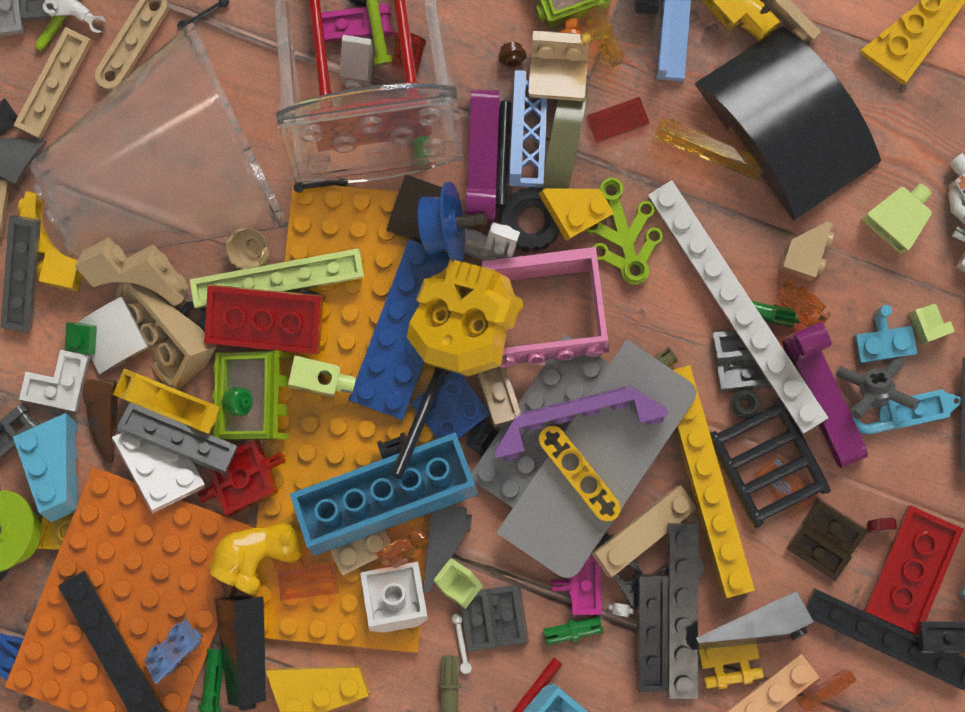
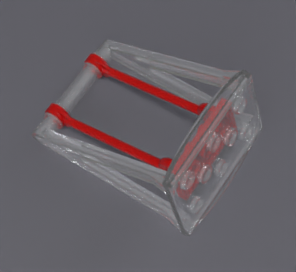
[274,0,464,183]

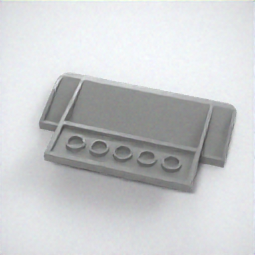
[471,335,696,578]

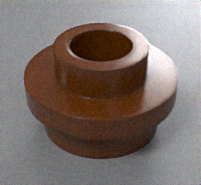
[498,42,526,67]

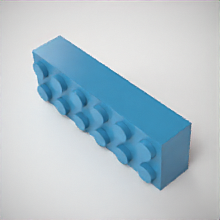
[290,432,479,556]

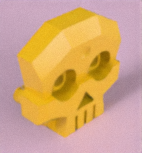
[407,259,523,376]

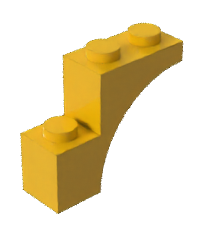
[17,191,83,292]
[113,368,220,434]

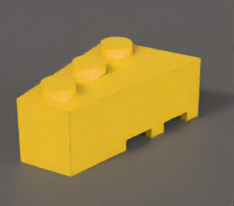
[266,665,371,712]

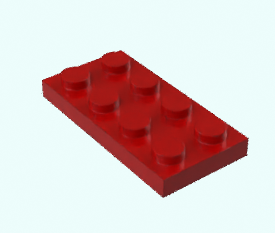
[204,285,323,355]
[864,505,964,635]

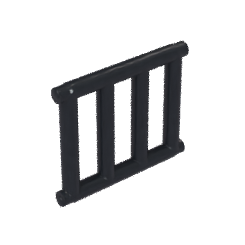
[710,398,831,528]

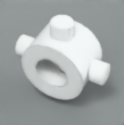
[609,603,634,617]

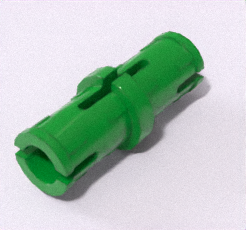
[543,615,604,647]

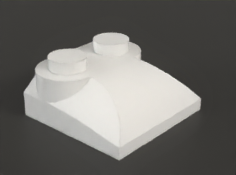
[360,562,428,633]

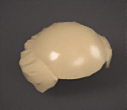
[225,227,269,270]

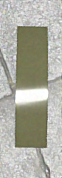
[540,89,589,189]

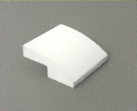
[78,297,149,375]

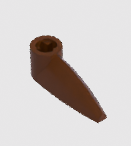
[83,379,118,462]

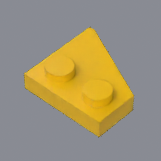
[538,188,614,241]

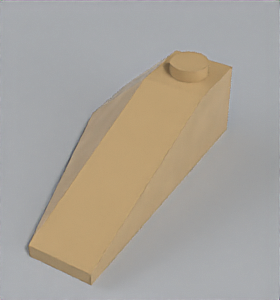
[115,282,216,390]

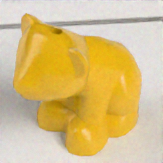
[209,520,302,596]

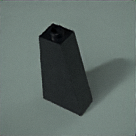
[215,595,266,710]

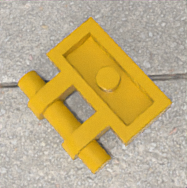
[698,644,764,690]

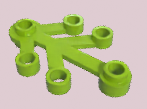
[585,178,663,285]

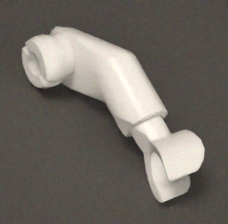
[42,0,106,33]

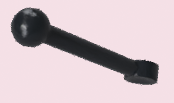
[177,0,229,33]
[293,175,349,193]

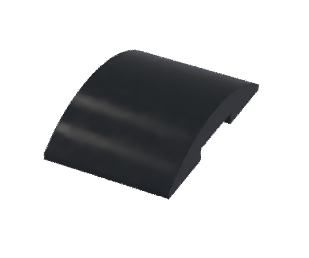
[695,27,881,221]

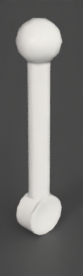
[451,613,472,674]

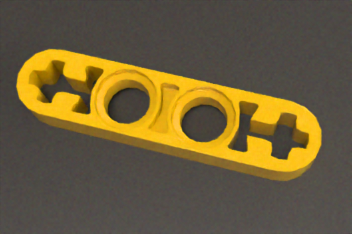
[539,426,621,521]

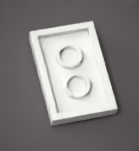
[112,433,205,514]

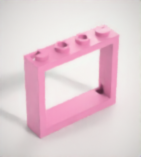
[482,247,609,368]

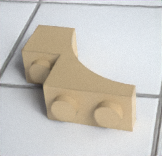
[75,237,188,306]

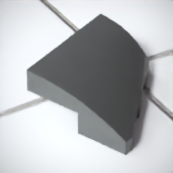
[0,138,47,186]

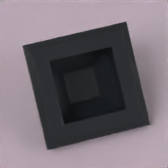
[0,98,18,136]
[466,421,498,457]

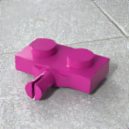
[551,556,602,615]

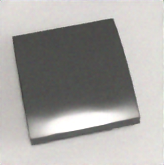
[712,326,772,393]
[461,584,529,651]

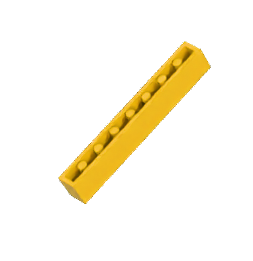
[673,365,755,598]

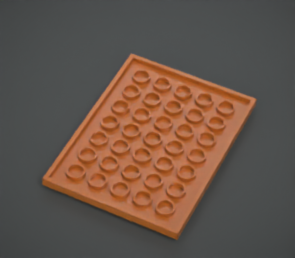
[5,467,256,712]

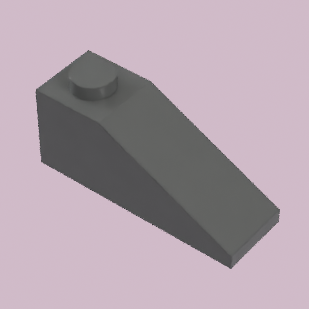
[423,506,472,593]

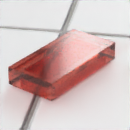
[587,97,650,143]

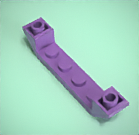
[494,385,669,461]

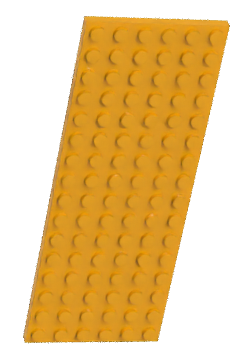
[249,182,461,653]

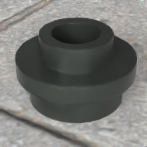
[730,389,760,418]

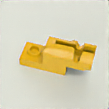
[701,0,780,41]

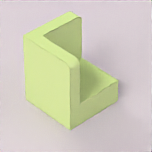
[908,304,955,345]
[434,558,483,609]

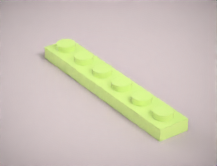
[190,248,365,309]

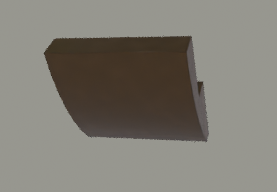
[386,174,459,244]
[786,498,868,581]

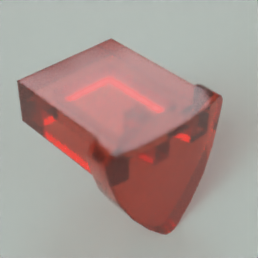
[391,31,427,74]

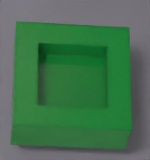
[65,322,97,355]

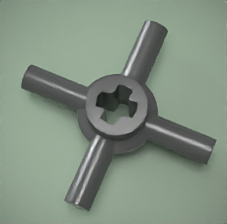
[836,357,920,419]

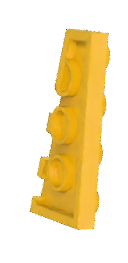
[859,0,965,85]

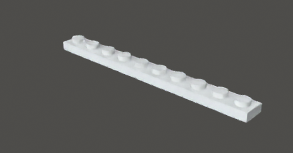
[648,180,828,434]

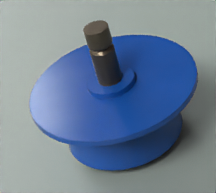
[418,182,487,261]

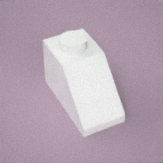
[339,35,375,90]

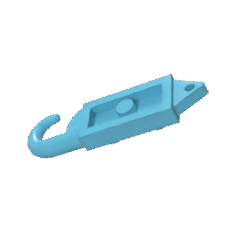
[851,389,962,434]

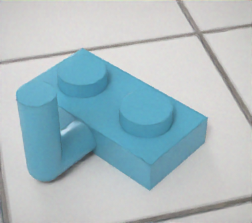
[854,305,917,364]

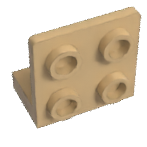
[528,31,590,101]

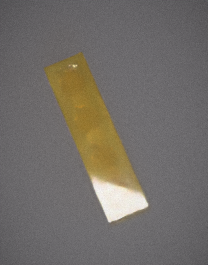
[654,117,763,181]

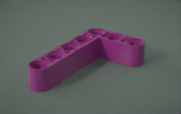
[466,89,500,226]
[782,322,868,469]

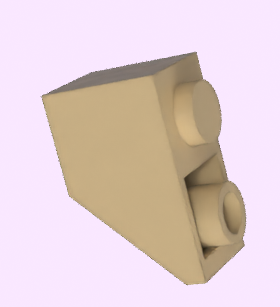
[778,222,834,281]

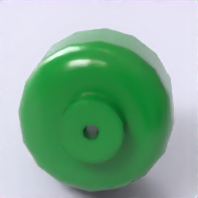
[222,387,254,416]

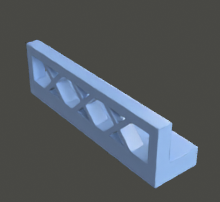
[656,0,691,82]
[509,70,547,187]

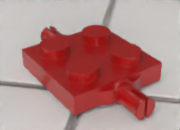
[198,439,286,516]

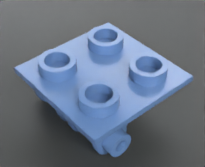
[144,618,203,684]

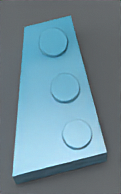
[13,413,78,522]

